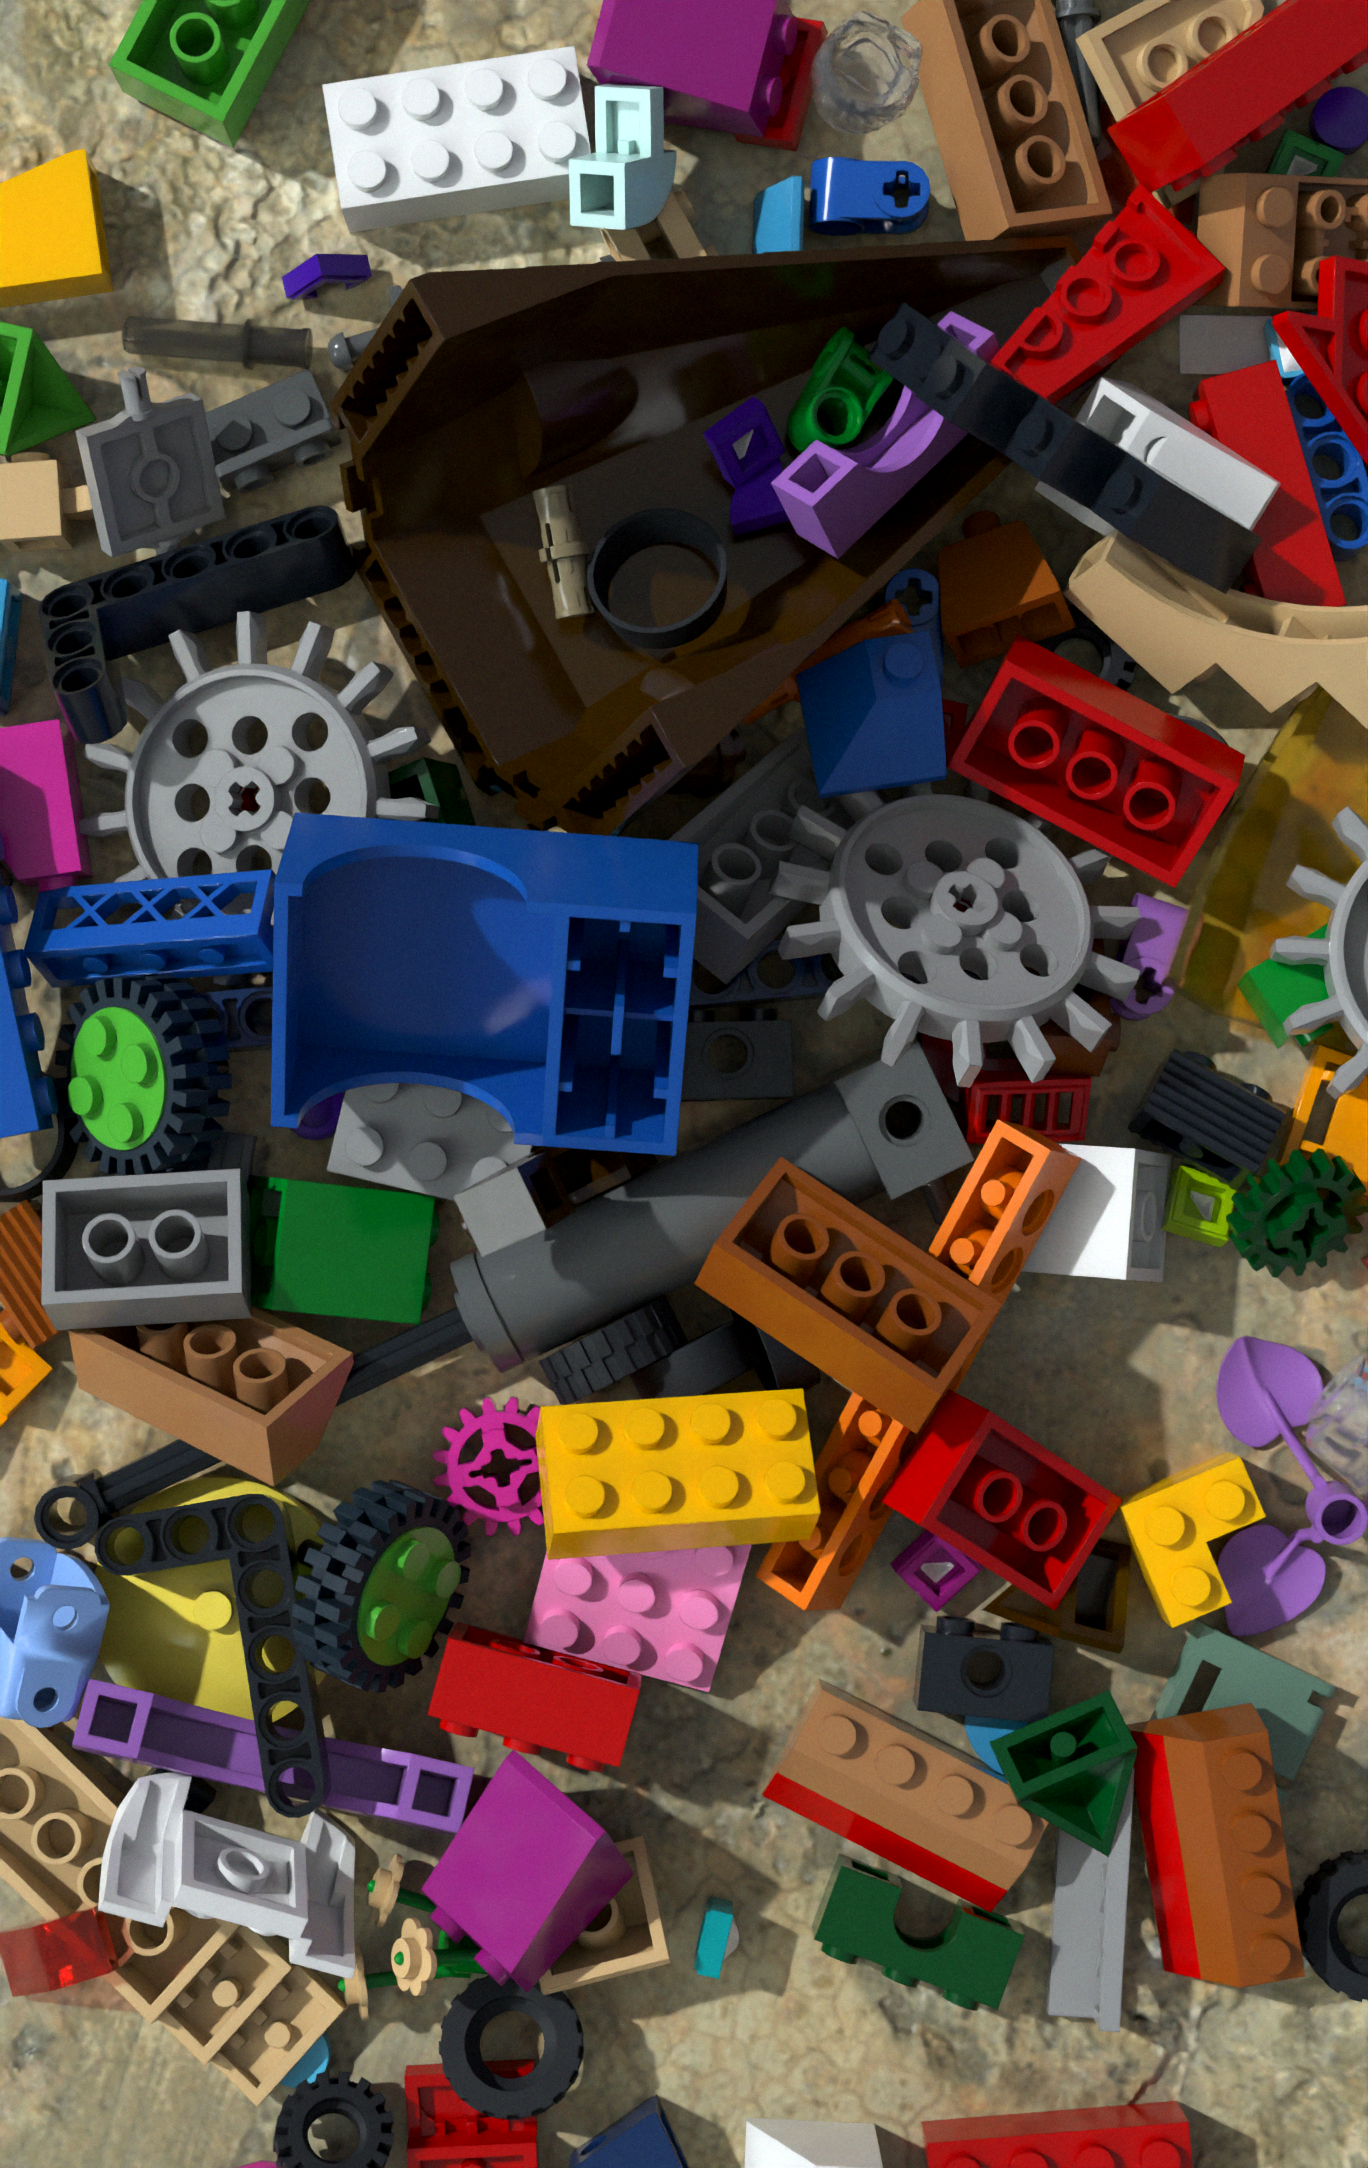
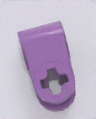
[1109,892,1199,1021]

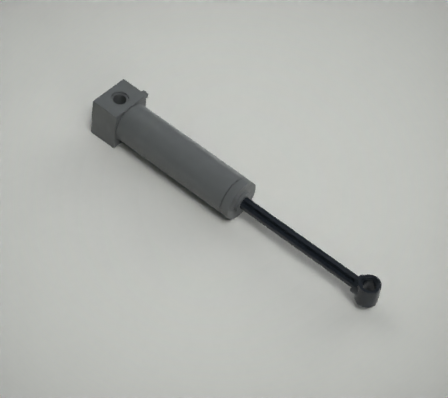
[34,1040,975,1550]

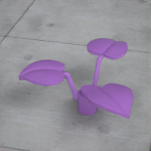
[1216,1335,1368,1636]

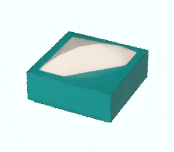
[694,1896,740,1979]

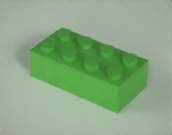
[109,0,311,148]

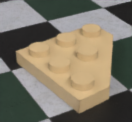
[1075,0,1265,209]

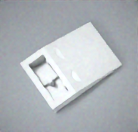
[1034,377,1281,536]

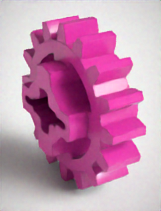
[432,1396,544,1537]

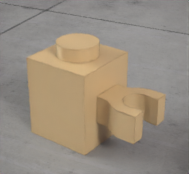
[0,452,95,553]

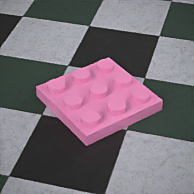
[523,1544,752,1692]

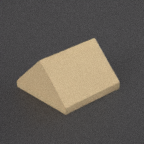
[539,1836,671,1995]

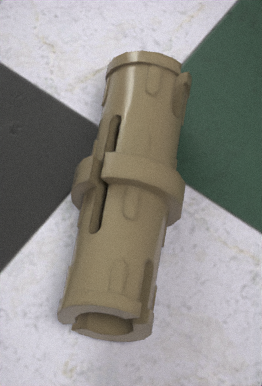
[532,484,597,620]

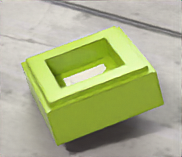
[1161,1165,1238,1248]

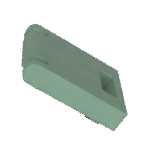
[1149,1619,1337,1804]

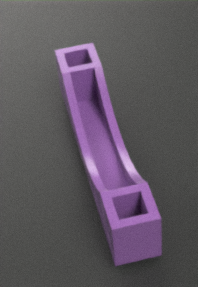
[72,1679,475,1836]

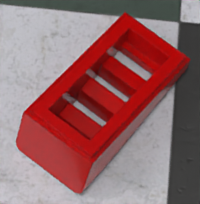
[957,1070,1092,1144]

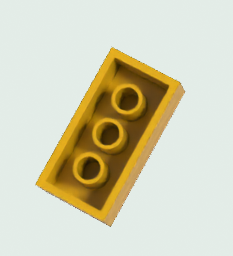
[535,1388,821,1560]

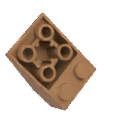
[1193,173,1368,309]

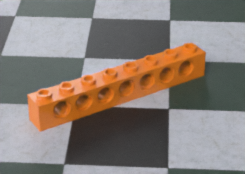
[755,1119,1082,1611]

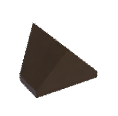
[983,1538,1131,1654]

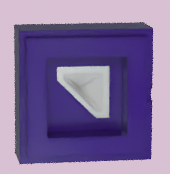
[703,396,786,489]

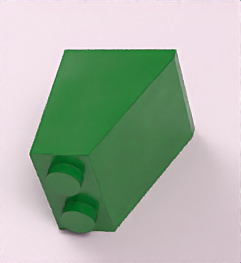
[249,1175,439,1325]

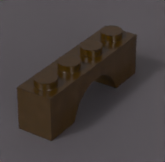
[453,1146,658,1257]

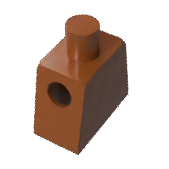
[938,511,1076,669]

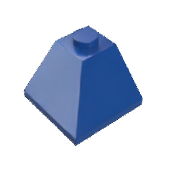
[796,630,947,799]

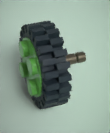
[55,974,232,1176]
[292,1479,471,1693]

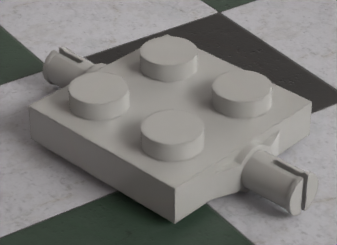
[75,367,226,558]

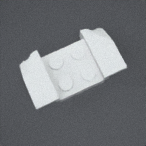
[98,1772,355,1979]

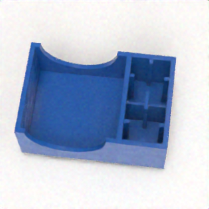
[271,812,699,1156]

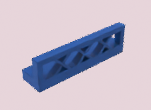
[24,869,276,988]

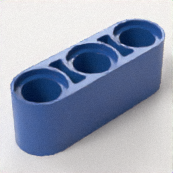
[1285,373,1368,562]

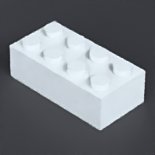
[322,46,591,233]

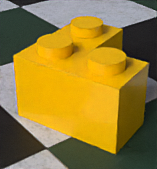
[1116,1451,1266,1628]

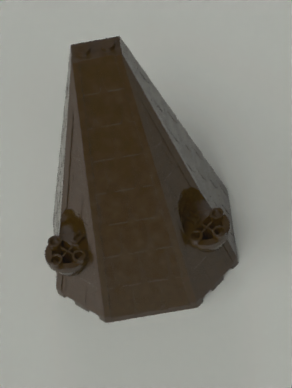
[330,235,1122,837]

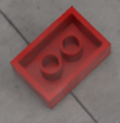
[880,1389,1122,1611]
[427,1622,642,1772]

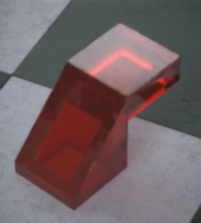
[0,1905,119,1997]

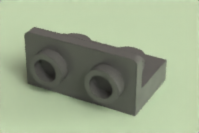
[205,368,342,493]

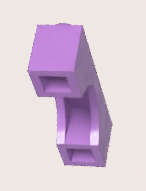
[771,311,1000,559]

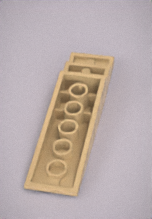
[0,1717,349,2107]

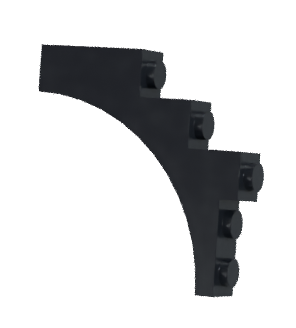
[867,301,1263,594]

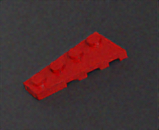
[991,184,1226,403]

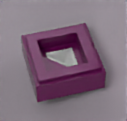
[890,1530,983,1613]

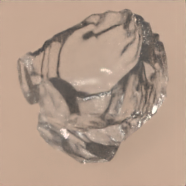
[811,11,923,134]

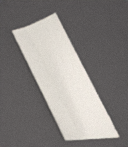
[1179,315,1273,375]

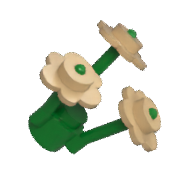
[338,1854,488,2020]

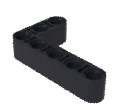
[39,506,356,744]
[95,1494,331,1818]

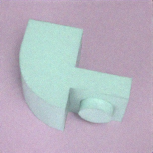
[569,83,677,230]

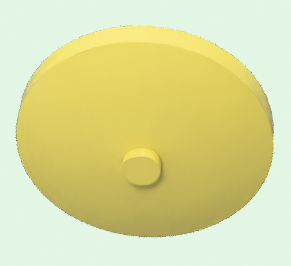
[94,1475,327,1723]

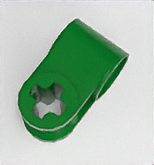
[786,326,893,453]

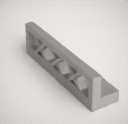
[1046,1767,1135,2032]

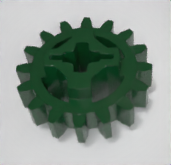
[1226,1148,1368,1278]

